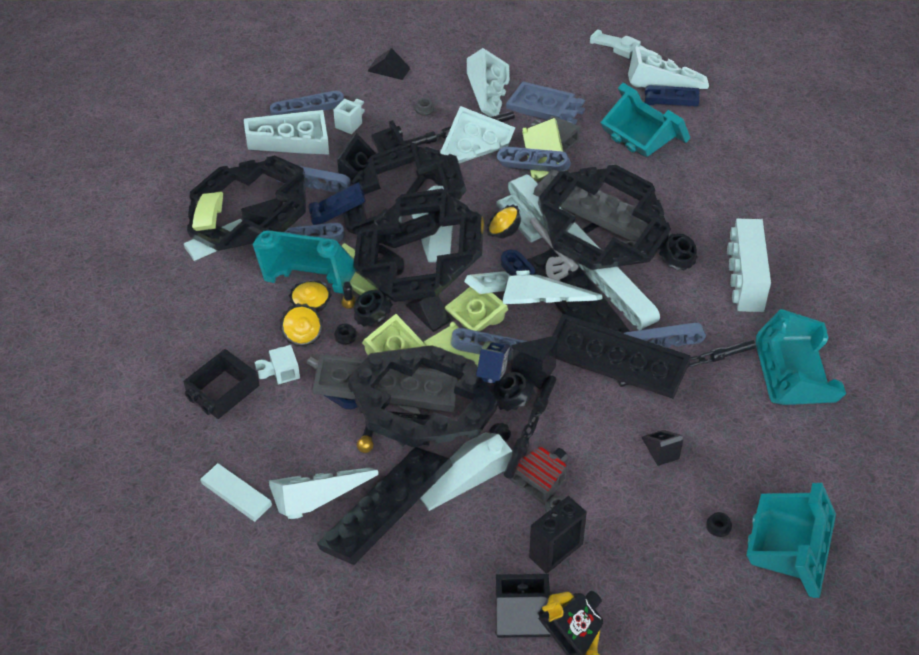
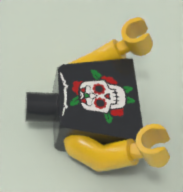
[538,591,603,655]

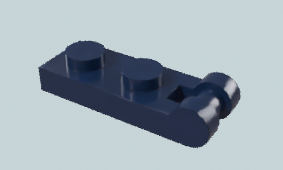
[644,85,699,106]
[308,182,366,225]

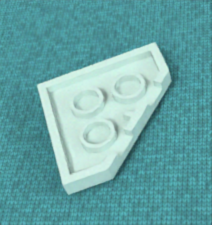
[440,106,515,163]

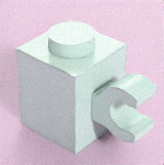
[334,99,365,134]
[255,345,300,384]

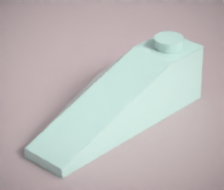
[628,46,709,89]
[467,48,510,117]
[412,186,453,262]
[503,270,602,304]
[420,432,512,511]
[269,468,378,519]

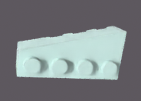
[244,110,329,154]

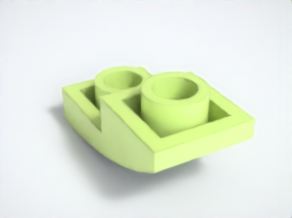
[192,192,223,231]

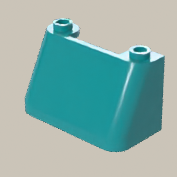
[253,231,355,294]
[756,309,846,405]

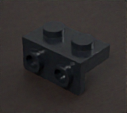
[371,120,408,152]

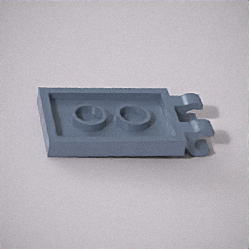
[506,82,585,124]

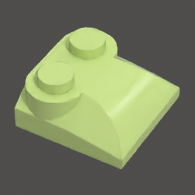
[445,287,508,332]
[362,314,426,355]

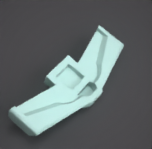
[590,30,662,59]

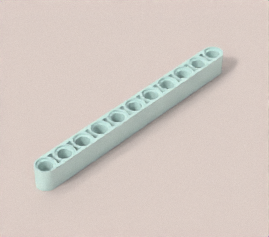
[508,174,660,330]

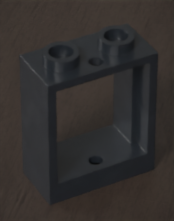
[183,349,259,419]
[529,496,587,574]

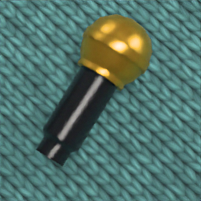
[341,282,356,309]
[357,426,373,453]

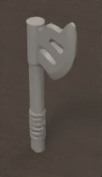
[530,217,578,281]

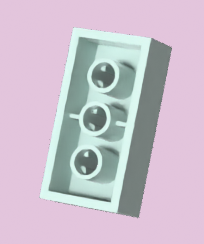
[727,219,771,312]

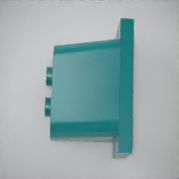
[600,82,691,157]
[746,483,836,598]

